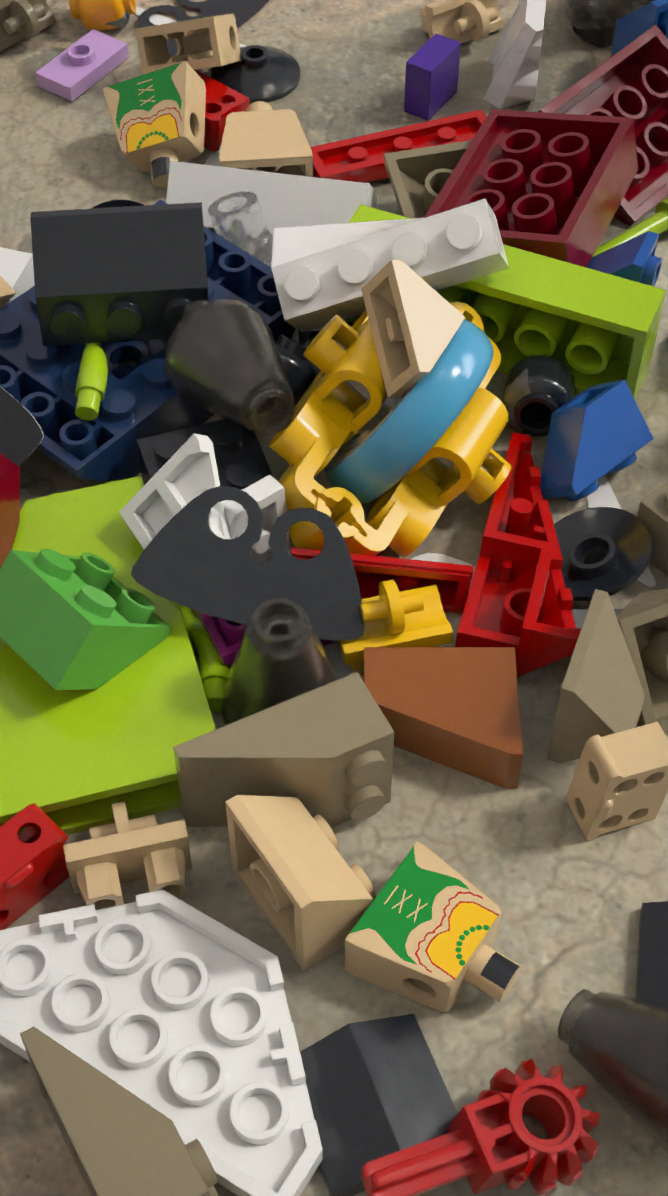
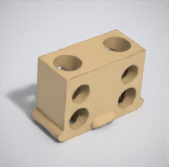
[565,722,668,841]

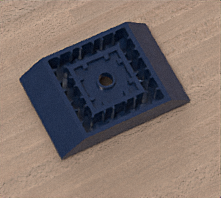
[0,200,296,482]

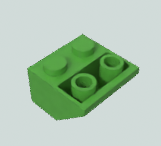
[0,549,172,690]

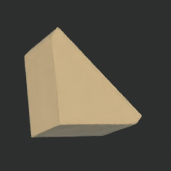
[361,260,466,398]

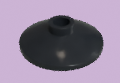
[211,45,300,104]
[554,507,652,601]

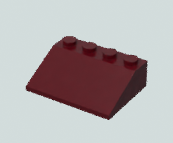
[538,24,668,226]
[424,109,638,268]

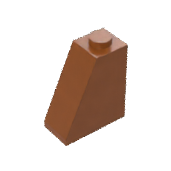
[351,647,523,788]

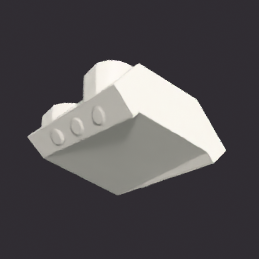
[483,0,546,109]

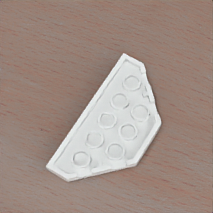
[0,890,323,1196]

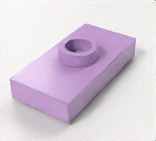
[35,29,129,102]

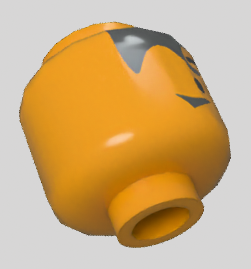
[68,0,136,32]

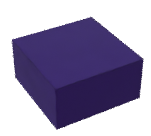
[404,33,461,121]

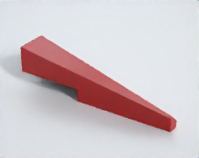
[455,432,581,678]

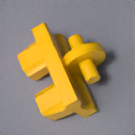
[338,580,453,672]

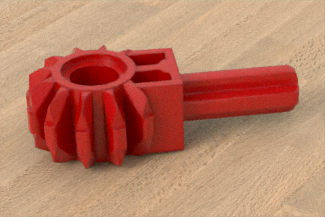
[361,1058,600,1196]

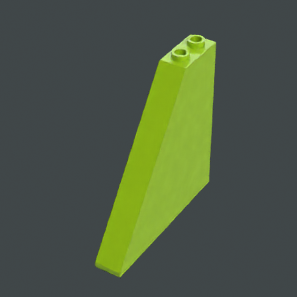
[0,476,216,835]

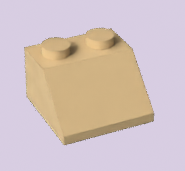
[225,795,376,971]

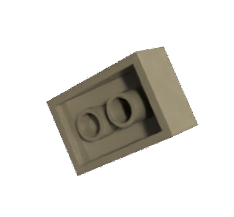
[173,672,395,827]
[20,1026,218,1196]

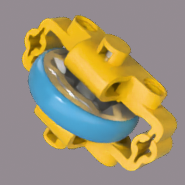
[269,301,511,558]

